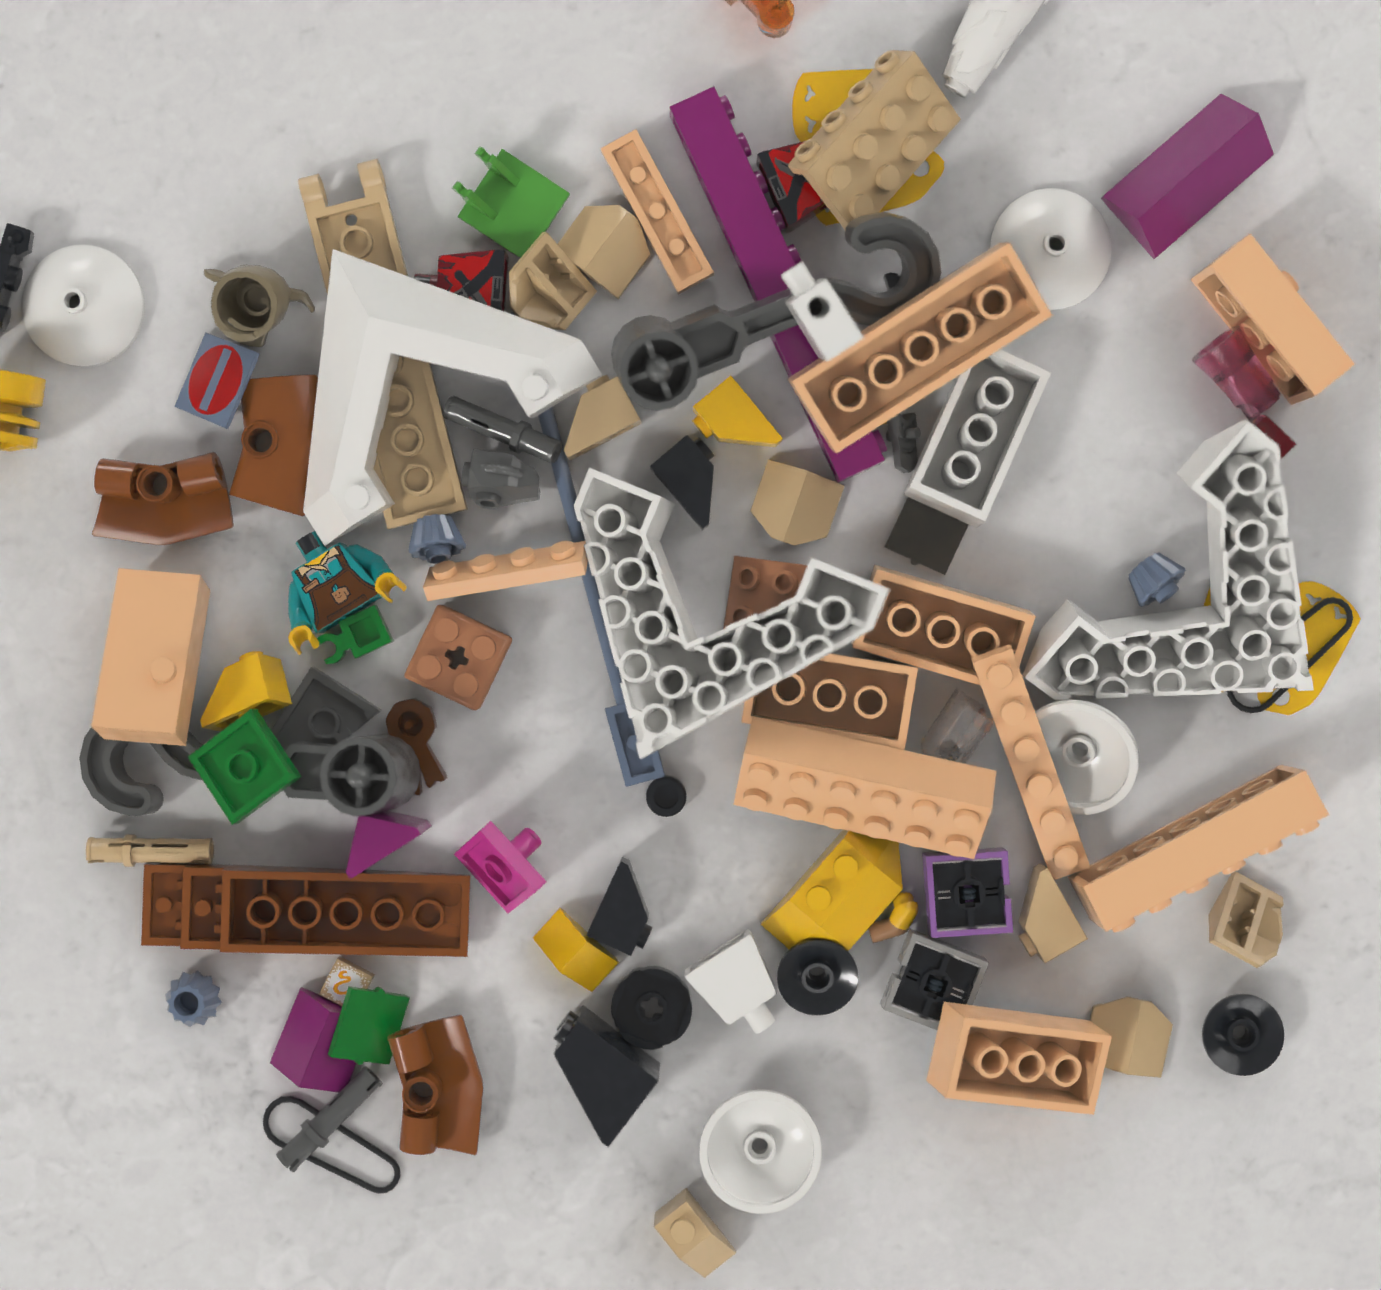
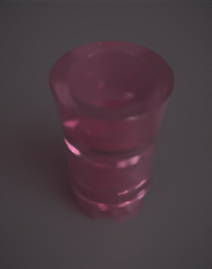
[1192,325,1281,419]

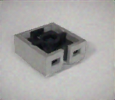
[880,928,989,1030]

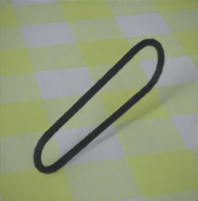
[1227,597,1353,713]
[263,1096,400,1194]

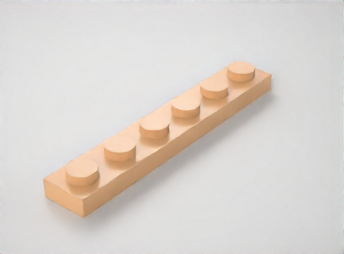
[971,644,1091,880]

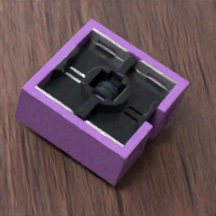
[922,847,1013,938]

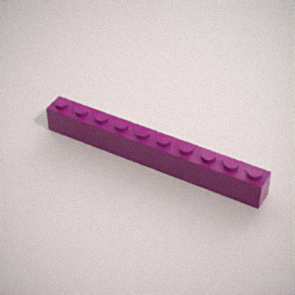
[669,86,887,483]

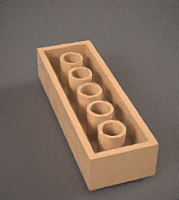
[787,242,1053,453]
[733,716,997,859]
[1068,765,1329,932]

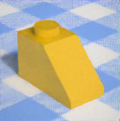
[692,375,783,447]
[200,651,292,732]

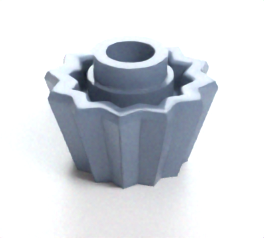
[408,514,466,563]
[1128,552,1186,607]
[165,970,222,1027]

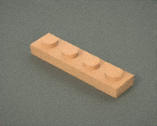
[600,129,714,295]
[423,541,588,601]

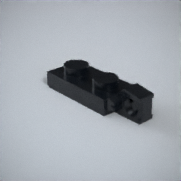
[0,223,34,331]

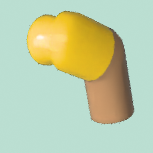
[868,892,918,943]

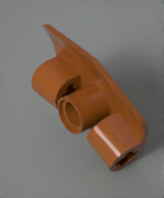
[229,375,318,517]
[92,452,234,545]
[387,1015,483,1156]

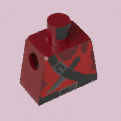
[756,141,828,233]
[414,249,509,312]

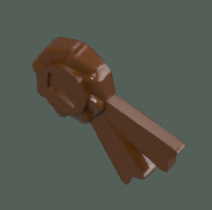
[386,698,447,795]

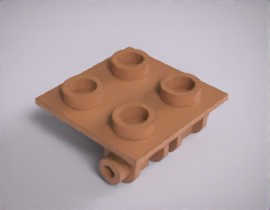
[723,556,808,629]

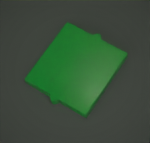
[328,986,410,1065]

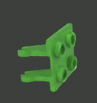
[452,146,570,258]

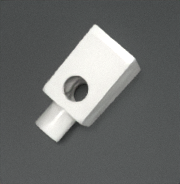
[781,261,864,362]
[685,928,777,1034]

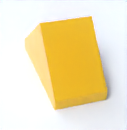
[533,907,619,992]

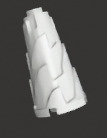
[942,0,1049,97]

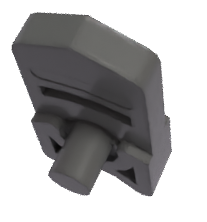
[886,413,921,473]

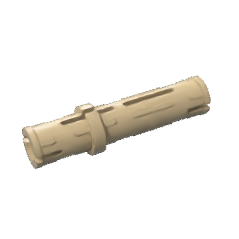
[86,834,214,867]

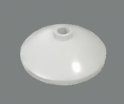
[989,188,1112,311]
[22,245,145,367]
[1035,700,1139,815]
[699,1090,822,1214]

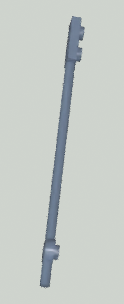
[510,312,665,787]

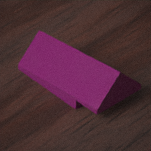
[1101,93,1274,259]

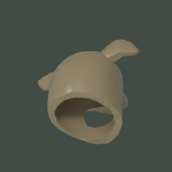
[204,264,315,347]

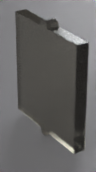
[884,497,969,575]

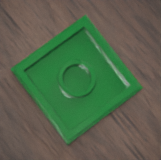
[188,709,302,825]

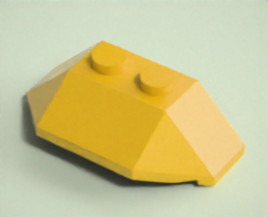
[761,830,903,950]

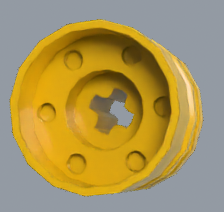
[0,370,46,452]

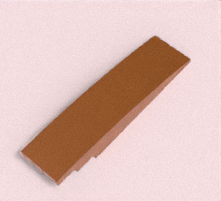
[141,863,470,957]

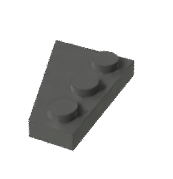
[271,667,382,751]

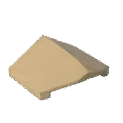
[558,205,650,299]
[509,232,597,330]
[750,459,844,546]
[1208,871,1283,968]
[1089,997,1173,1078]

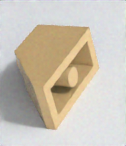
[564,375,641,461]
[1018,863,1088,963]
[654,1188,736,1278]

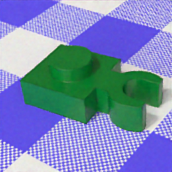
[317,605,394,664]

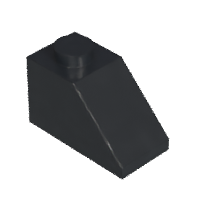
[650,435,714,531]
[587,857,653,956]

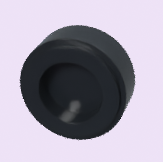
[646,775,686,817]

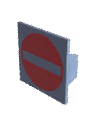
[174,332,260,429]

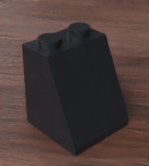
[553,1005,660,1147]

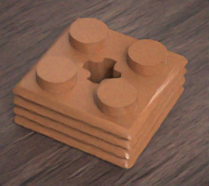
[404,605,512,711]

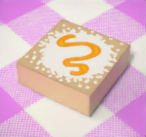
[319,956,375,1006]

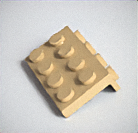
[788,50,961,230]

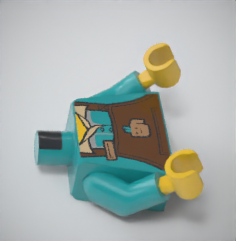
[288,531,407,655]

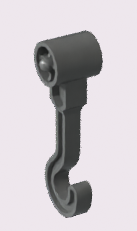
[611,212,941,410]
[79,727,421,816]

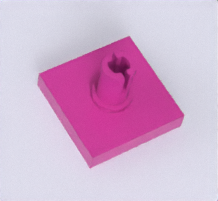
[454,821,547,913]

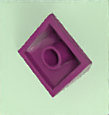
[346,811,432,879]
[270,987,357,1093]

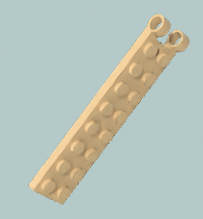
[298,159,468,530]

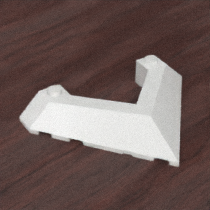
[303,249,603,546]
[1023,419,1314,700]
[574,468,890,759]

